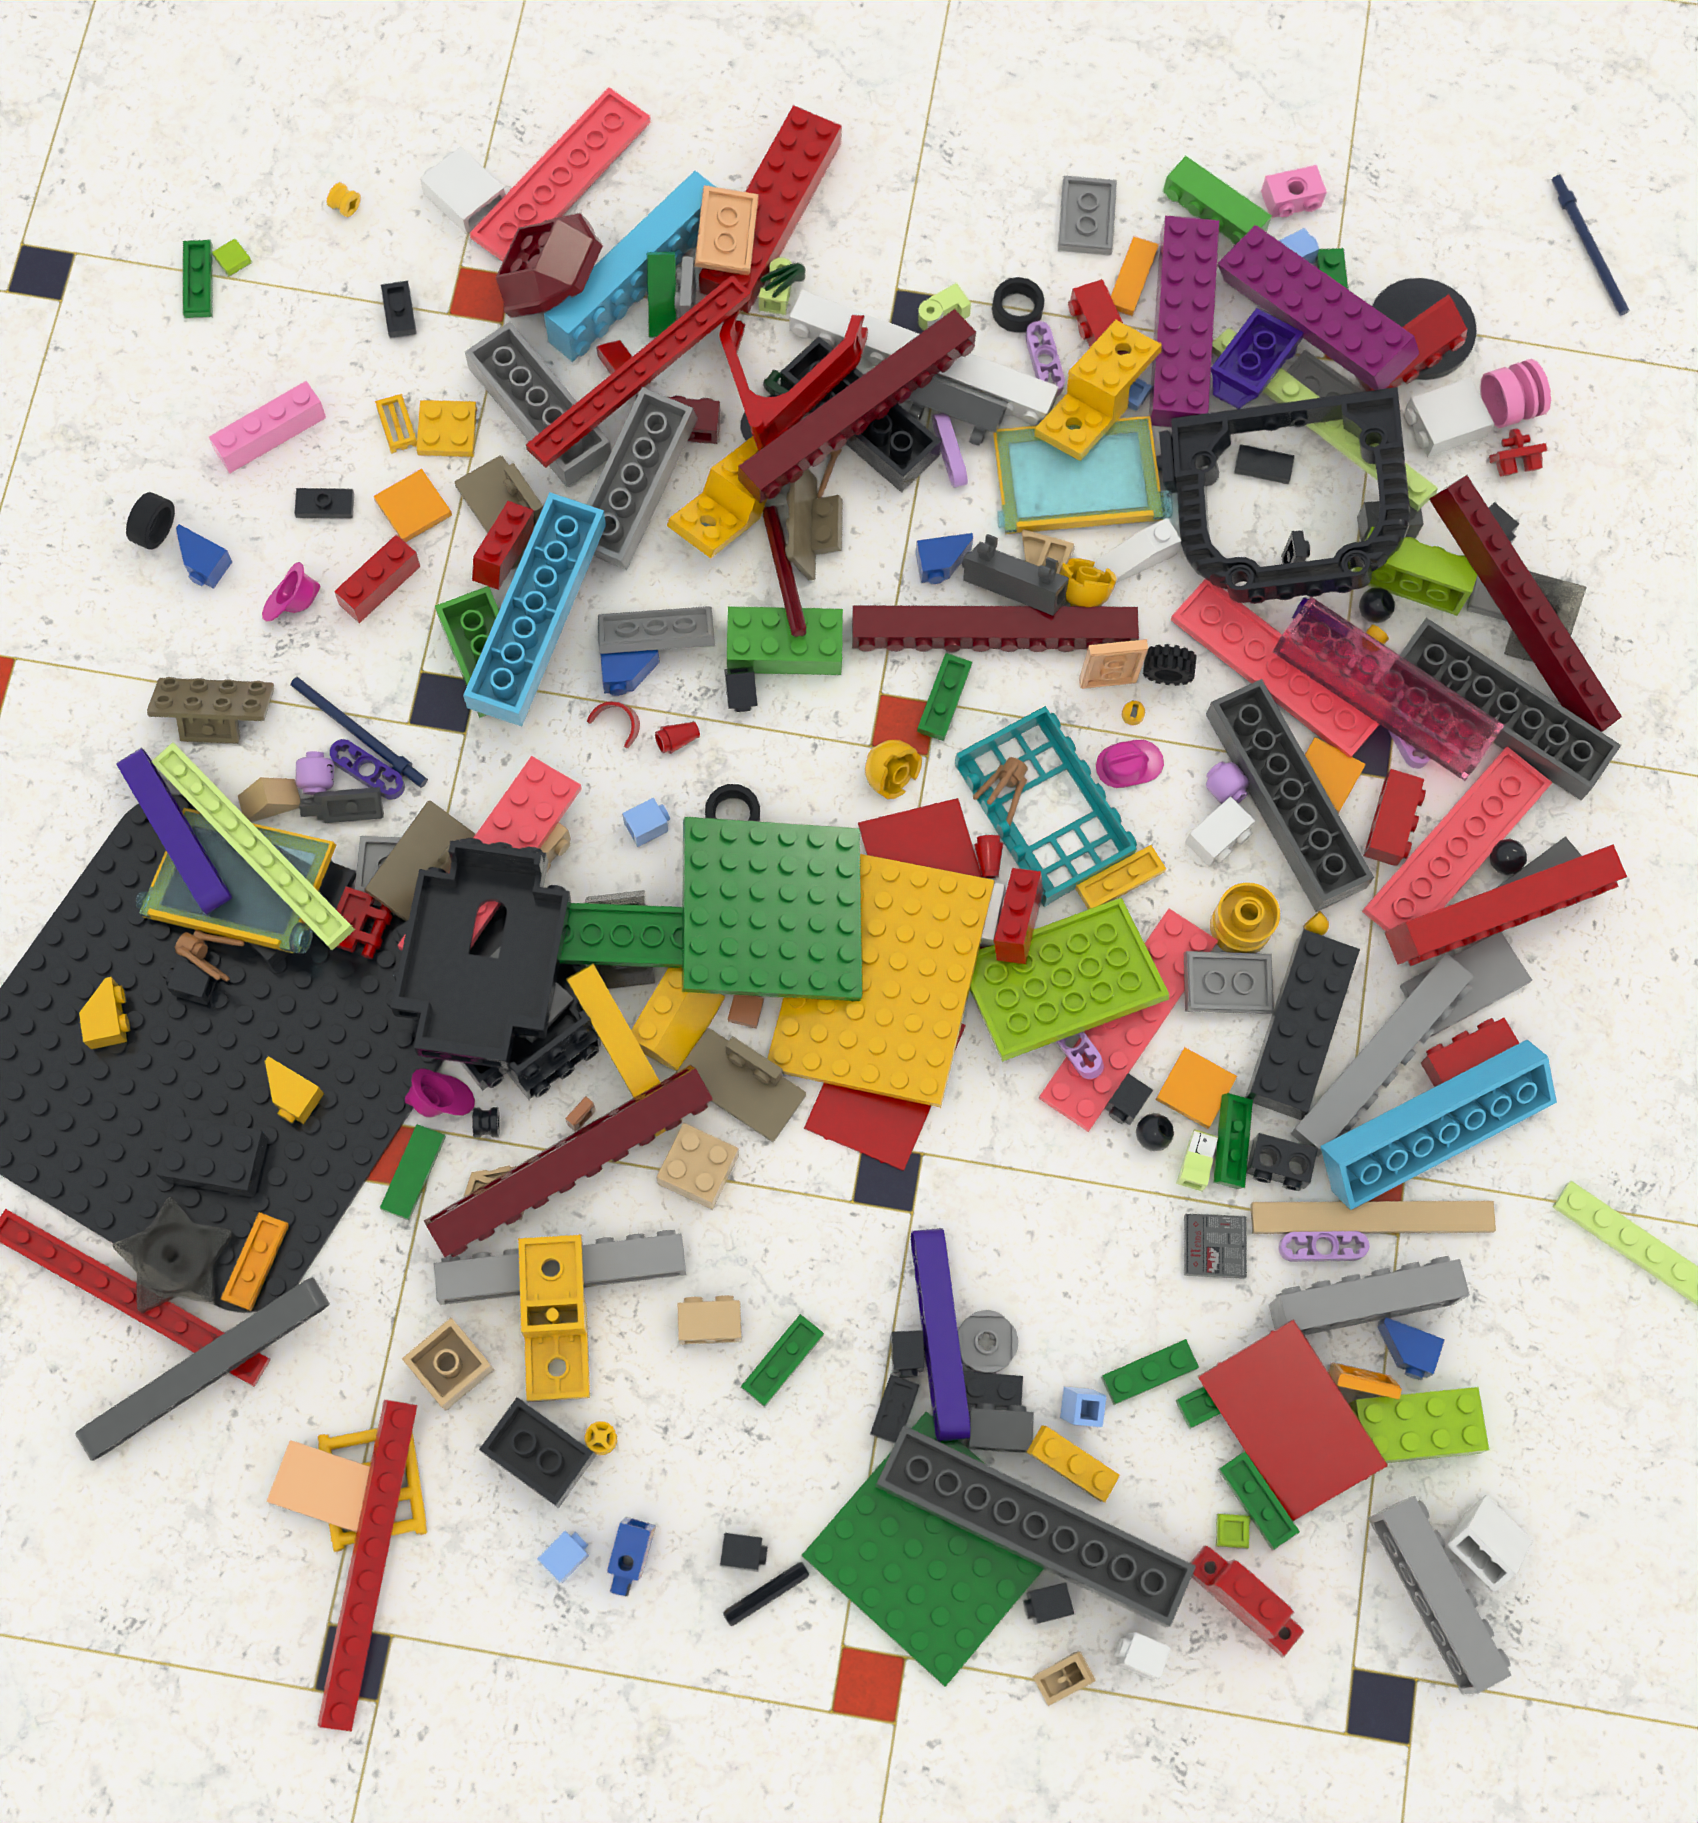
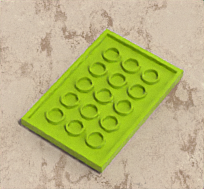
[970,897,1169,1062]

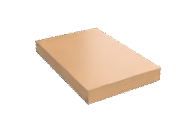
[694,185,759,276]
[1079,639,1148,689]
[266,1440,370,1532]

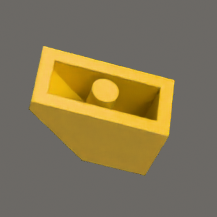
[265,1056,324,1124]

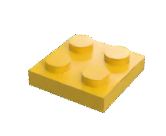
[416,400,477,457]

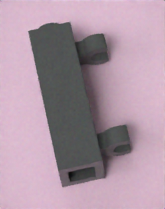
[907,375,1009,446]
[962,534,1069,615]

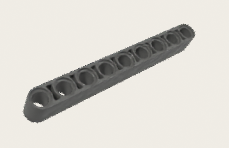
[75,1277,330,1461]

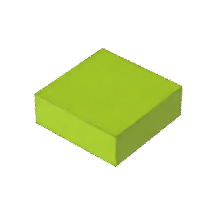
[212,238,252,276]
[1216,1514,1250,1549]

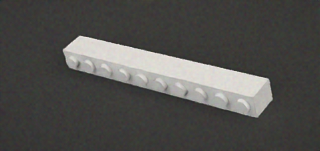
[789,290,1058,425]

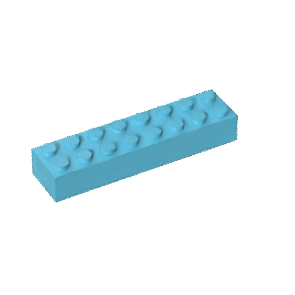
[544,170,716,362]
[463,492,606,727]
[1320,1040,1557,1210]

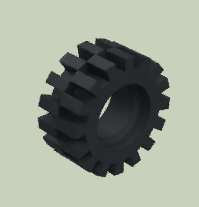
[1143,644,1197,686]

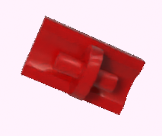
[1489,428,1548,477]

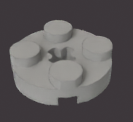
[958,1310,1018,1374]

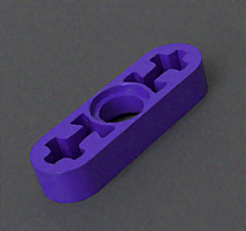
[329,739,405,800]

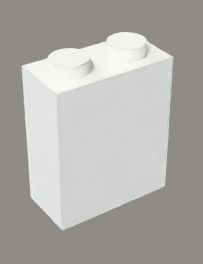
[420,146,505,235]
[1405,377,1494,457]
[1447,1495,1533,1593]

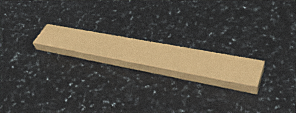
[1251,1201,1496,1234]

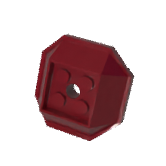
[496,213,603,318]

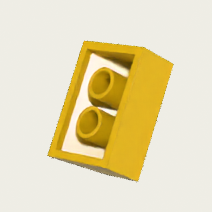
[631,968,725,1072]

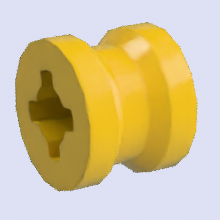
[326,182,361,217]
[585,1421,617,1455]

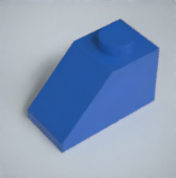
[176,524,232,589]
[915,533,973,584]
[601,650,660,696]
[1377,1317,1445,1380]

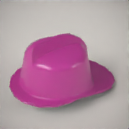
[262,562,320,622]
[1096,740,1164,788]
[405,1068,475,1118]

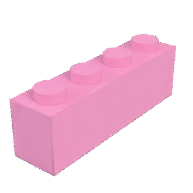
[209,381,326,473]

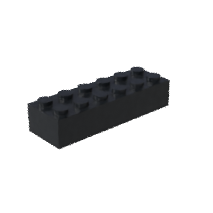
[780,336,941,492]
[1245,929,1360,1120]

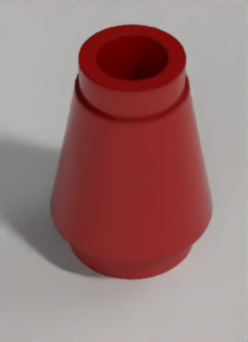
[655,721,700,754]
[974,835,1003,879]

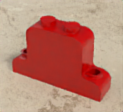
[1190,1545,1304,1657]

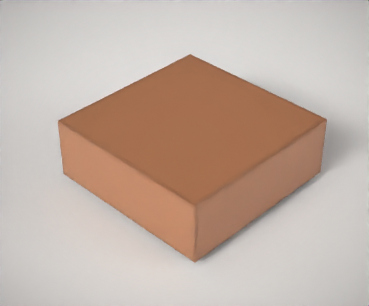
[728,995,764,1029]
[565,1096,596,1132]

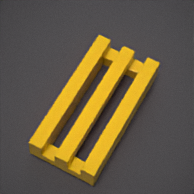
[375,394,417,453]

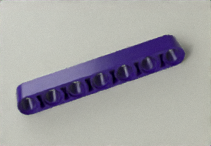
[116,747,233,915]
[911,1228,971,1442]

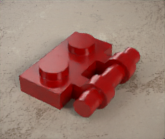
[336,886,393,959]

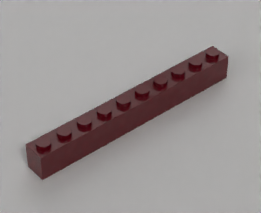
[738,309,977,503]
[1429,475,1622,732]
[852,605,1139,652]
[424,1065,713,1258]

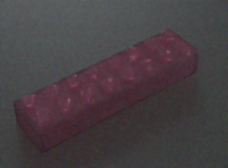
[1273,597,1505,781]

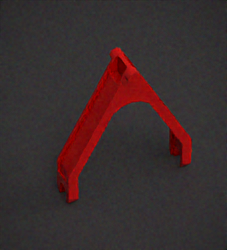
[719,309,868,451]

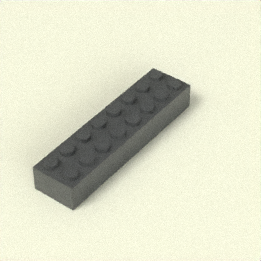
[1388,617,1621,801]
[1206,679,1374,912]

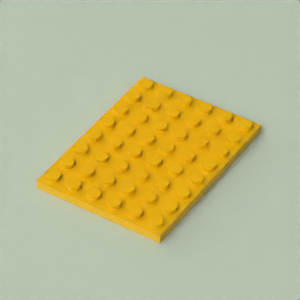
[767,854,995,1108]

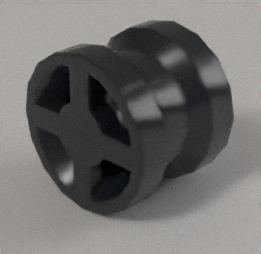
[472,1107,500,1138]

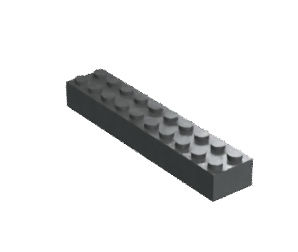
[875,1425,1196,1628]

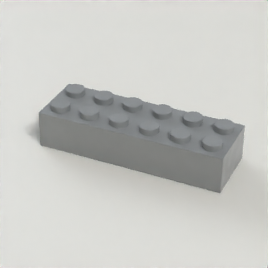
[465,322,611,487]
[586,387,698,570]
[1269,1256,1470,1335]
[1368,1496,1512,1694]

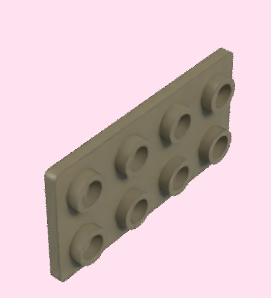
[454,455,543,570]
[785,469,843,581]
[147,677,274,744]
[364,800,475,921]
[676,1028,806,1142]

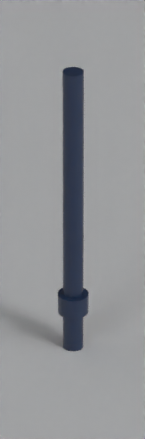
[1551,174,1629,316]
[290,677,428,788]

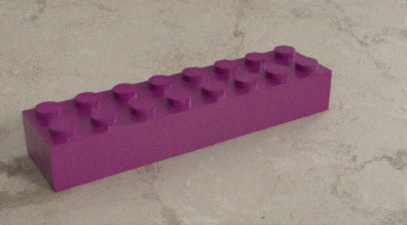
[1149,215,1219,427]
[1217,224,1420,390]

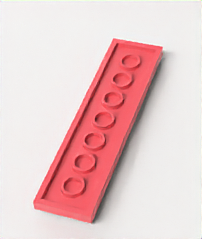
[470,87,651,262]
[1171,579,1386,758]
[1362,746,1552,931]
[397,756,582,951]
[1039,908,1218,1132]

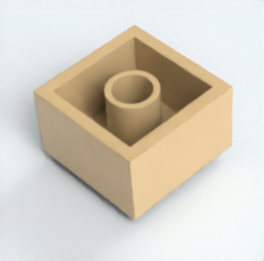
[656,1123,739,1210]
[402,1318,495,1411]

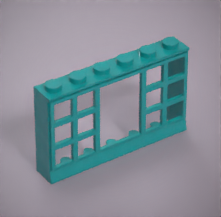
[954,706,1137,907]

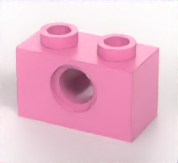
[1261,165,1327,218]

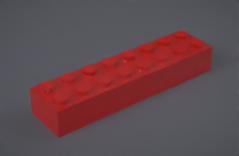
[698,105,842,314]
[1384,844,1627,966]

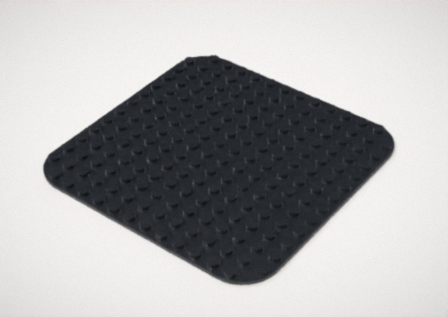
[0,794,444,1313]

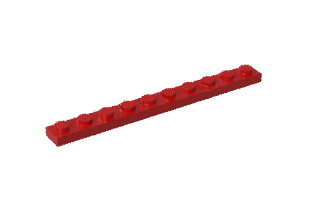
[526,275,751,468]
[0,1209,271,1387]
[317,1400,418,1732]

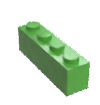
[1163,155,1272,245]

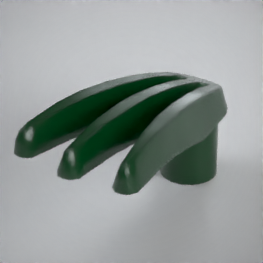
[760,263,806,298]
[763,370,789,395]

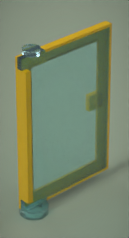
[993,416,1173,534]
[136,808,337,954]

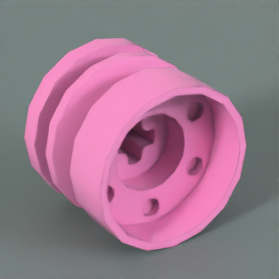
[1480,358,1551,429]

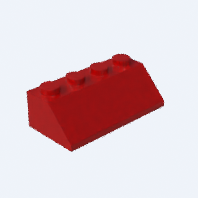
[1355,294,1467,391]

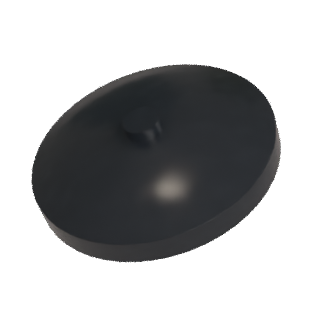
[1372,278,1477,380]

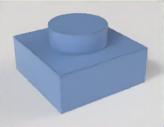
[1128,378,1152,412]

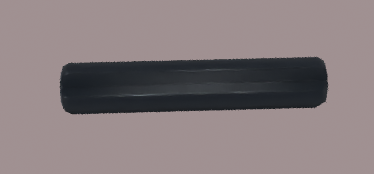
[723,1562,809,1626]

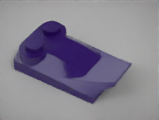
[1211,308,1304,409]

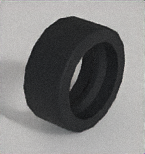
[992,277,1045,333]
[126,492,175,550]
[705,784,760,822]

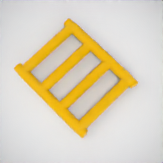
[317,1428,427,1552]

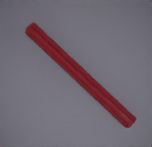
[763,505,807,637]

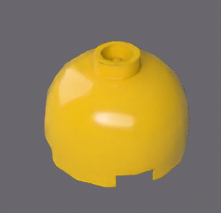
[1059,558,1117,607]
[865,740,922,799]

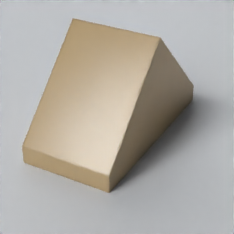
[238,777,301,822]
[1033,1651,1096,1706]

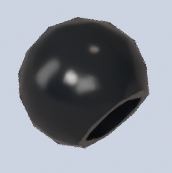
[1359,587,1395,623]
[1490,838,1527,875]
[1136,1113,1174,1151]

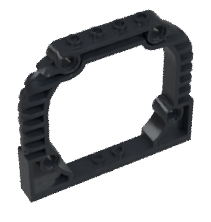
[1171,387,1410,604]

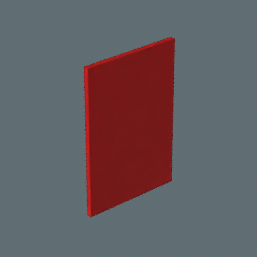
[858,798,985,950]
[804,1023,966,1171]
[1198,1319,1388,1521]

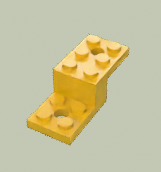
[1034,320,1162,461]
[667,436,767,558]
[518,1235,590,1402]

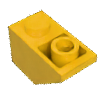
[79,977,130,1049]

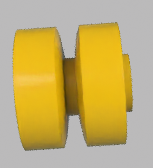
[1210,883,1280,953]

